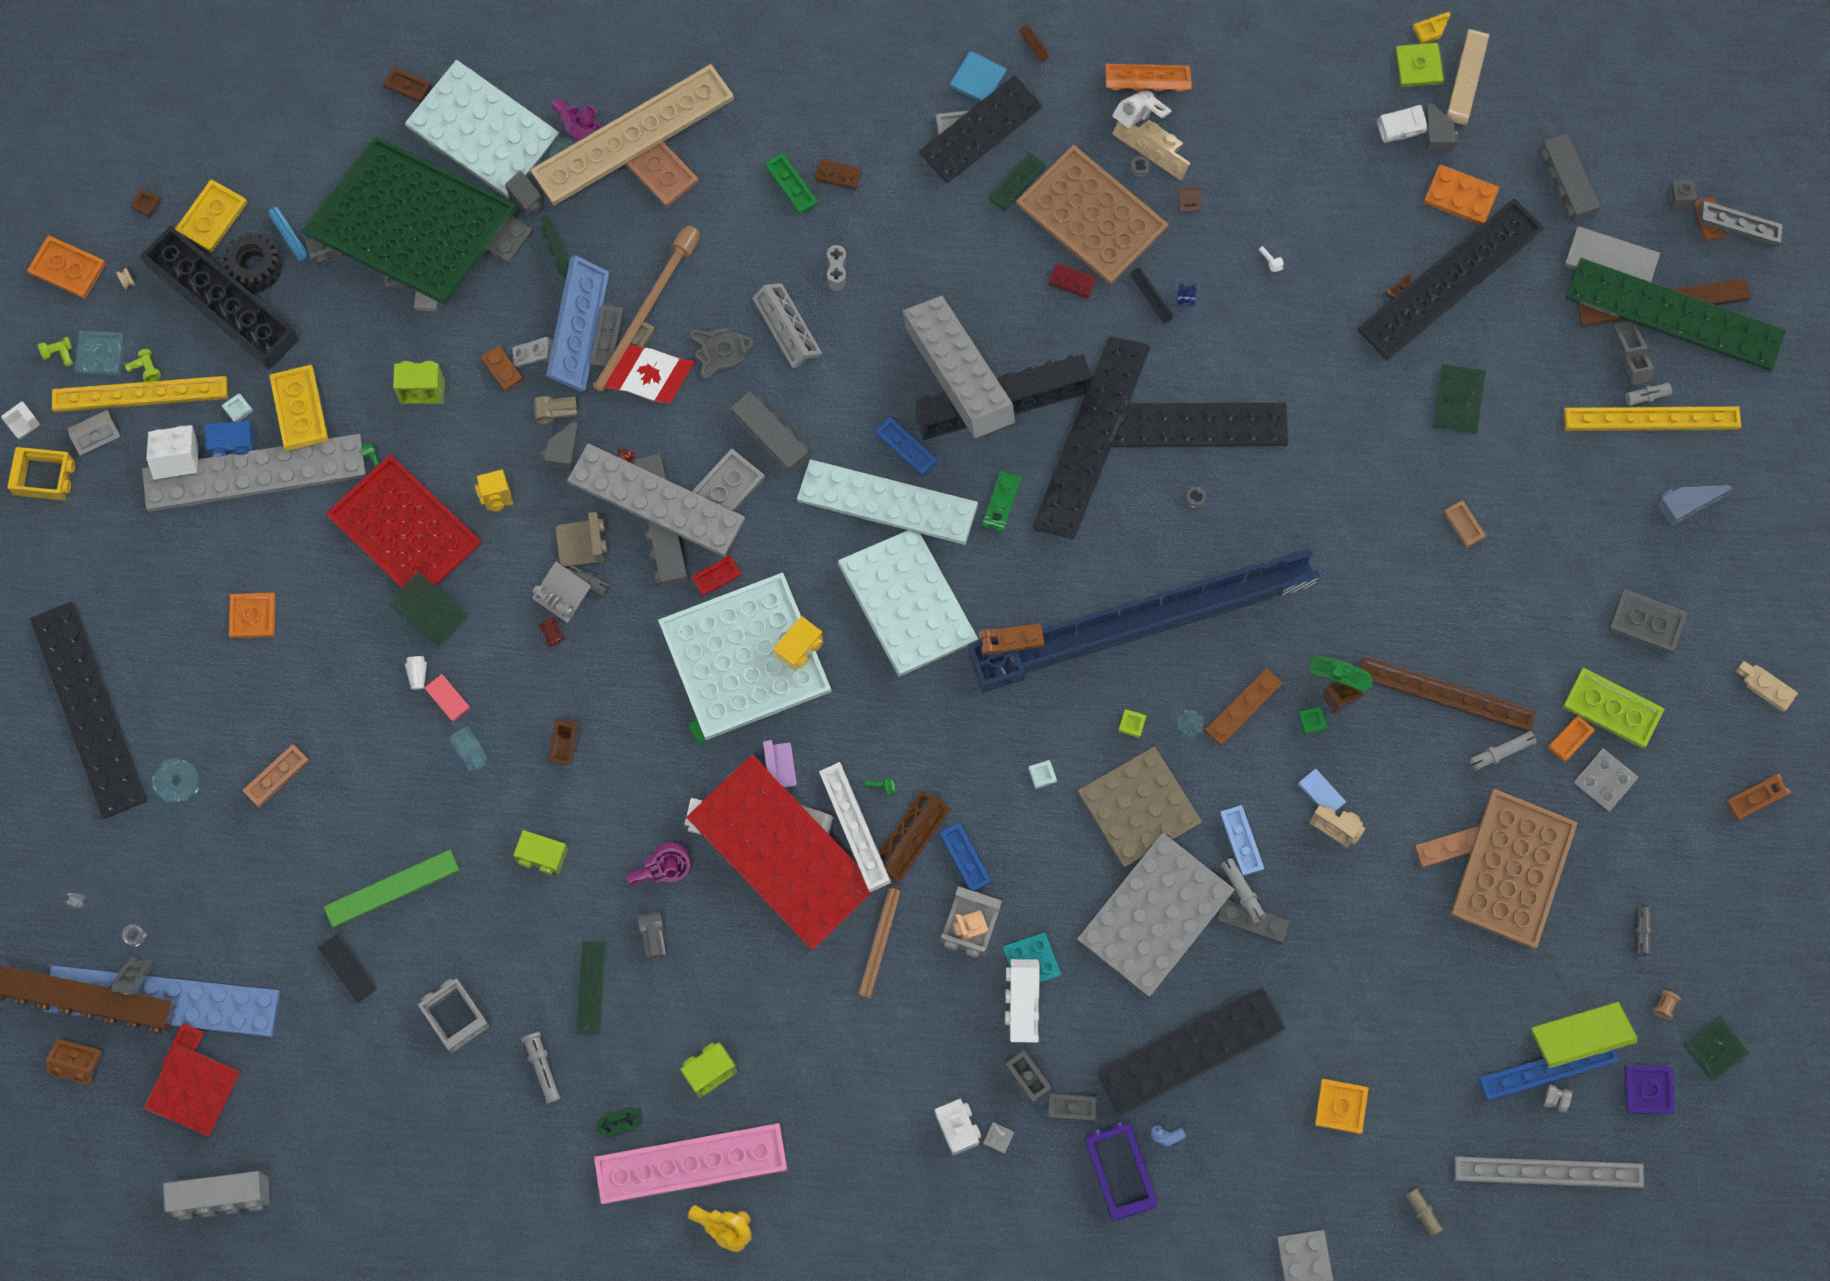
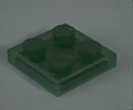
[1683,1016,1750,1082]

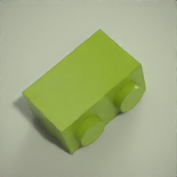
[513,830,568,875]

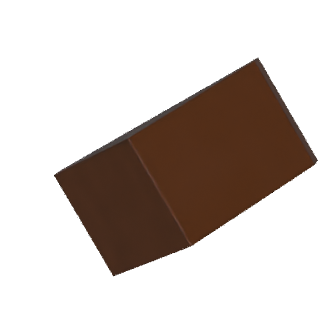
[1322,683,1364,714]

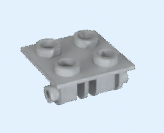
[532,561,591,623]
[1574,748,1639,812]

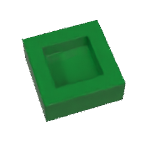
[1298,706,1327,735]

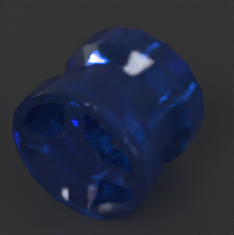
[1177,284,1196,306]

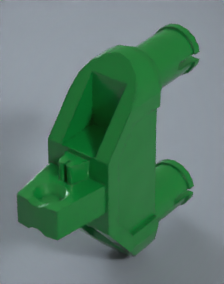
[1309,656,1373,692]

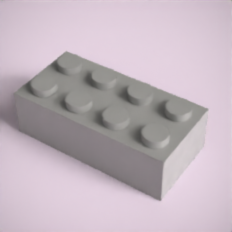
[163,1171,270,1220]

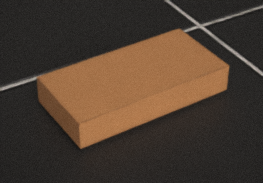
[1443,500,1486,549]

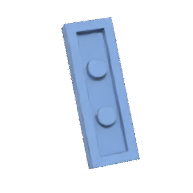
[1220,805,1264,877]

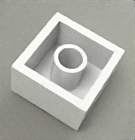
[147,425,199,480]

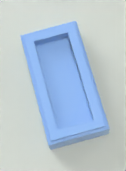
[1298,768,1346,812]

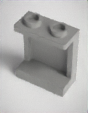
[941,886,1002,958]

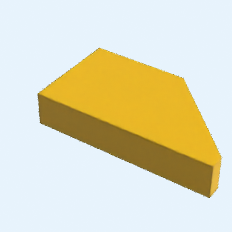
[1413,12,1450,44]

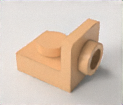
[952,910,989,941]

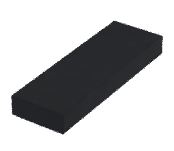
[318,934,377,1003]

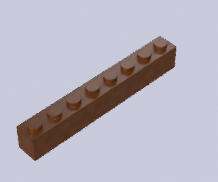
[0,965,177,1034]

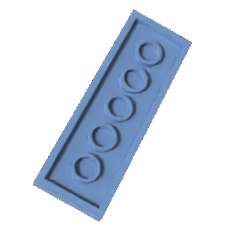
[546,255,609,392]

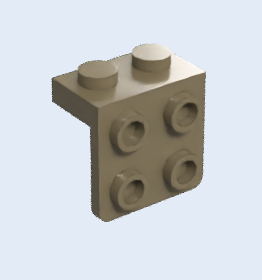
[556,512,607,567]

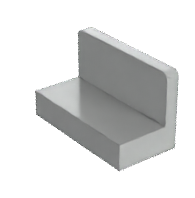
[68,410,120,455]

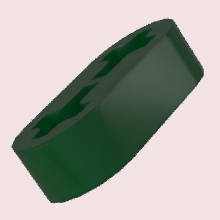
[597,1108,642,1138]

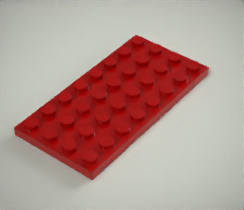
[686,754,873,950]

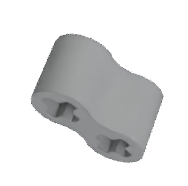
[827,245,847,291]

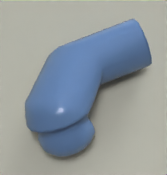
[1151,1126,1186,1147]

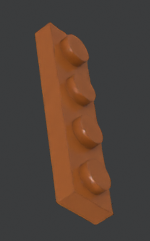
[1205,668,1283,747]

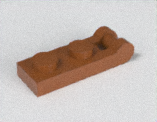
[979,623,1044,655]
[1725,773,1792,822]

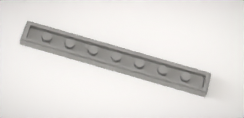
[1454,1157,1644,1188]

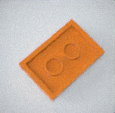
[1423,164,1499,225]
[27,235,106,299]

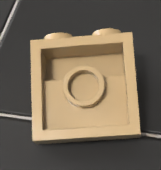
[1309,805,1366,848]

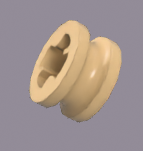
[116,268,135,290]

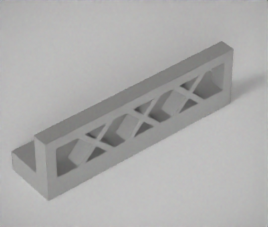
[752,283,822,368]

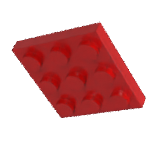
[144,1044,240,1137]

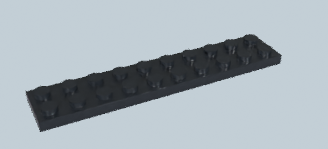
[1358,198,1544,361]
[1032,336,1150,539]
[30,601,147,819]

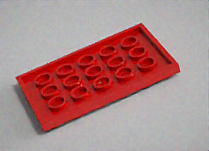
[326,454,482,604]

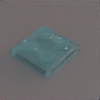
[75,331,125,376]

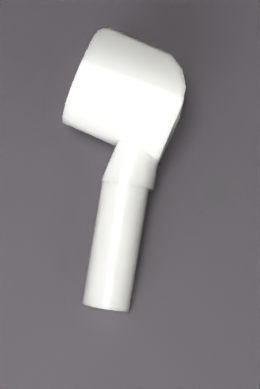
[1259,246,1284,272]

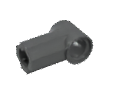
[638,911,666,959]

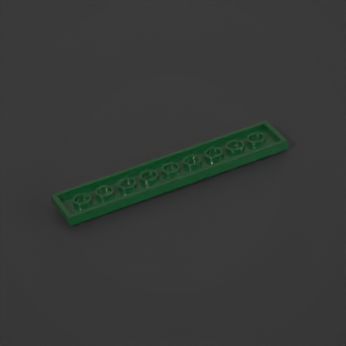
[1566,258,1786,371]

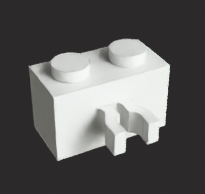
[935,1099,981,1156]

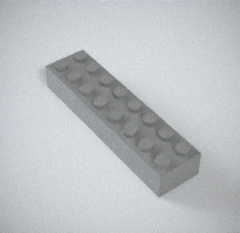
[903,296,1015,438]

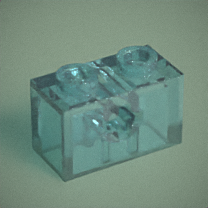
[448,726,488,771]

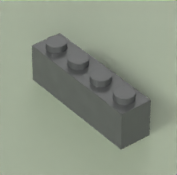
[1539,133,1600,224]
[731,392,809,475]

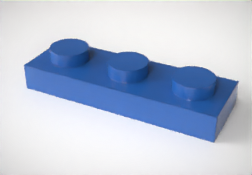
[875,417,937,477]
[940,822,992,892]

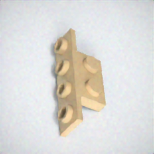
[1112,120,1190,180]

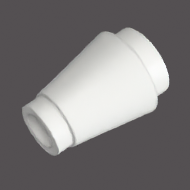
[404,656,427,690]

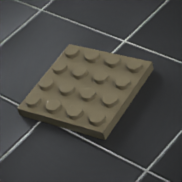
[1077,747,1202,869]

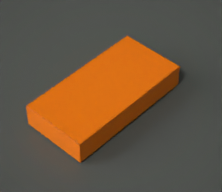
[1547,715,1595,763]

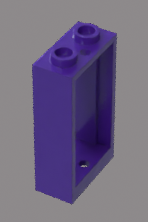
[1084,1122,1158,1222]

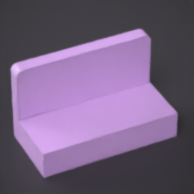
[763,740,797,788]

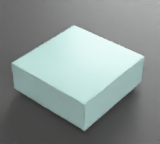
[222,393,253,422]
[1028,760,1057,789]

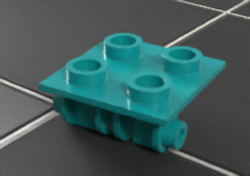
[1002,932,1062,983]

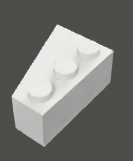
[1005,959,1039,1042]

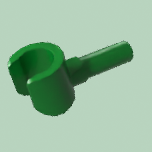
[361,444,379,468]
[864,779,897,794]

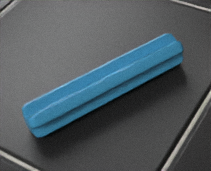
[268,207,309,261]

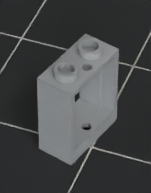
[418,978,490,1054]

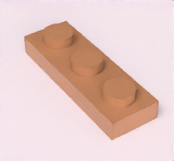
[242,744,310,808]
[1414,826,1479,868]

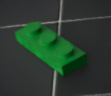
[765,153,818,215]

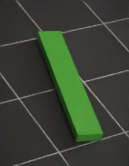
[324,850,460,928]

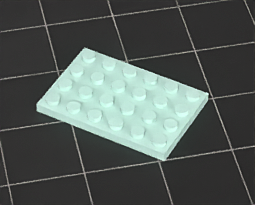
[405,60,559,199]
[838,530,978,677]

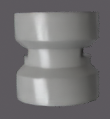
[1542,1084,1572,1113]

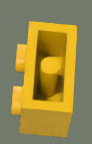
[475,469,513,511]
[773,616,823,672]

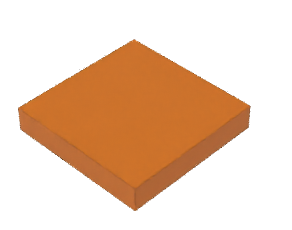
[229,593,276,639]

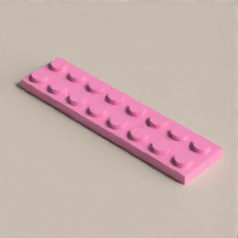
[594,1123,788,1205]

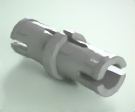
[1625,382,1672,406]

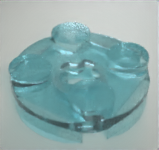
[152,758,200,804]

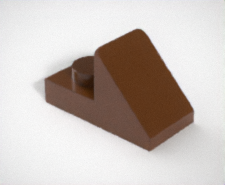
[548,718,580,766]

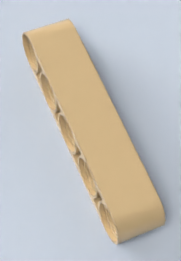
[1446,29,1489,126]

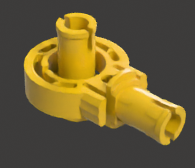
[688,1205,751,1252]

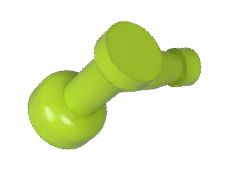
[38,336,73,367]
[125,349,161,382]

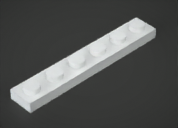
[819,762,891,892]

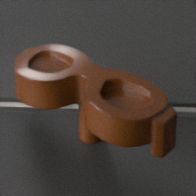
[1386,273,1412,299]

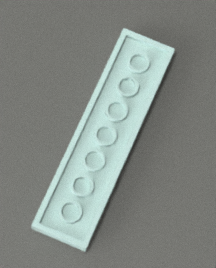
[797,459,978,545]

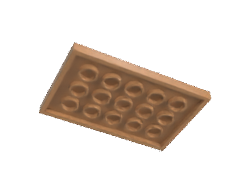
[1016,145,1169,285]
[1450,789,1578,949]

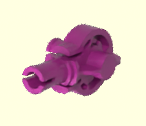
[551,98,602,142]
[626,843,690,888]

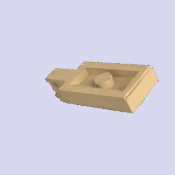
[1736,661,1798,712]

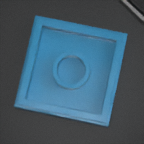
[950,51,1007,102]

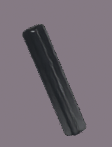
[1131,268,1173,323]

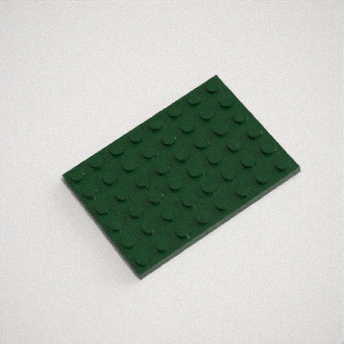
[302,136,517,305]

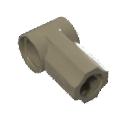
[533,396,578,424]

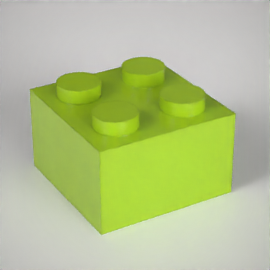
[393,361,445,404]
[681,1042,738,1099]

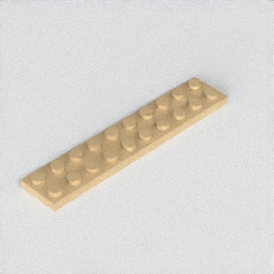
[530,64,734,206]

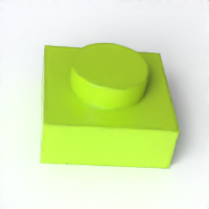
[1118,709,1147,738]

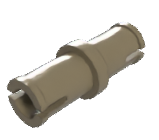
[1405,1188,1444,1236]

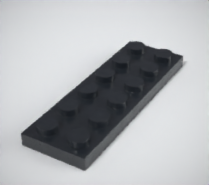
[919,75,1042,184]

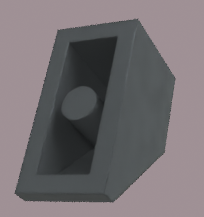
[1424,104,1458,152]
[505,170,543,218]
[542,422,580,471]

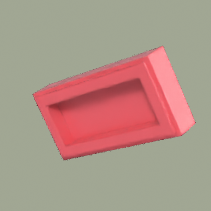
[425,674,471,722]

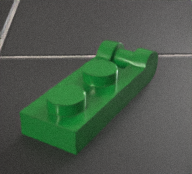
[982,471,1021,533]

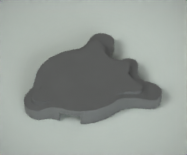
[690,328,753,380]

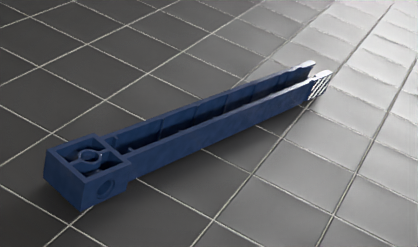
[968,549,1320,693]

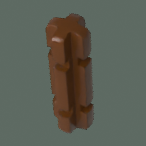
[1020,25,1049,62]

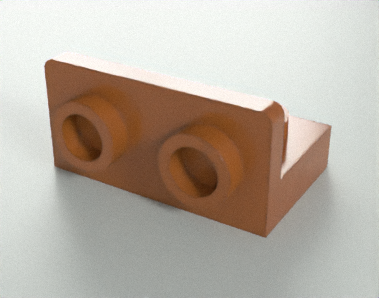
[46,1038,102,1085]

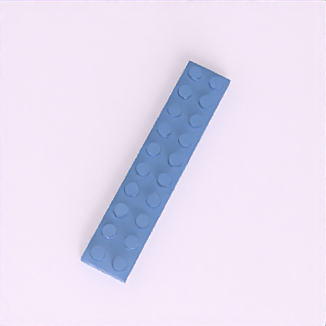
[43,966,281,1038]

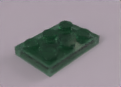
[1433,364,1486,434]
[388,571,468,649]

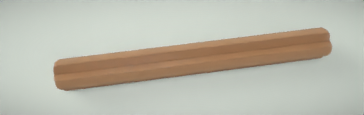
[859,888,900,998]

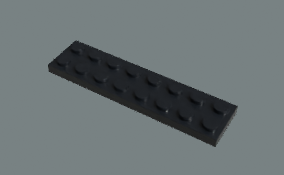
[1113,402,1288,447]

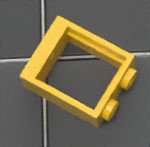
[7,447,75,501]

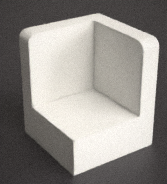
[1,401,40,439]

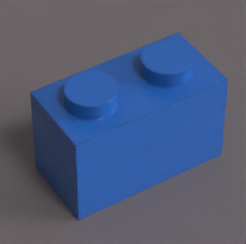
[206,421,254,457]

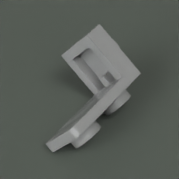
[513,337,553,368]

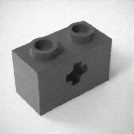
[1005,1050,1052,1105]

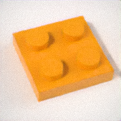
[1314,1079,1369,1135]

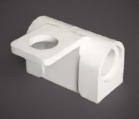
[1112,90,1171,128]
[1377,105,1427,143]

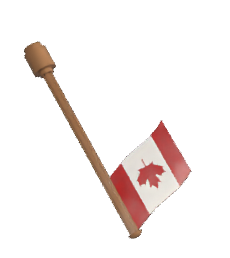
[593,226,700,404]

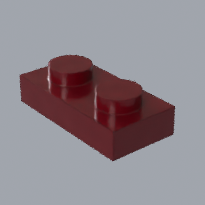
[1049,263,1097,299]

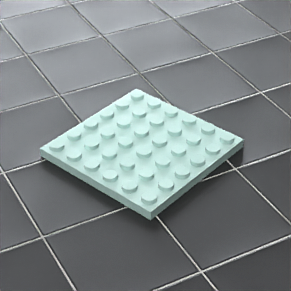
[658,573,831,740]

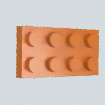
[1105,64,1192,92]

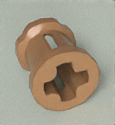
[1652,990,1681,1020]

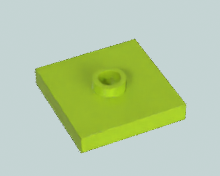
[1395,43,1444,87]

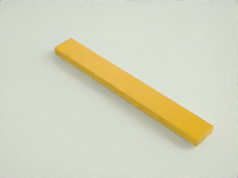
[52,376,228,412]
[1564,406,1741,431]

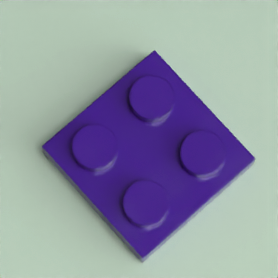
[1624,1065,1675,1115]

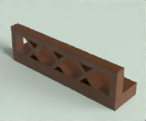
[879,791,950,883]

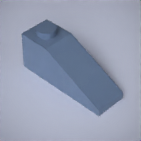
[1657,485,1732,527]

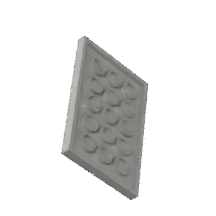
[1077,833,1235,997]

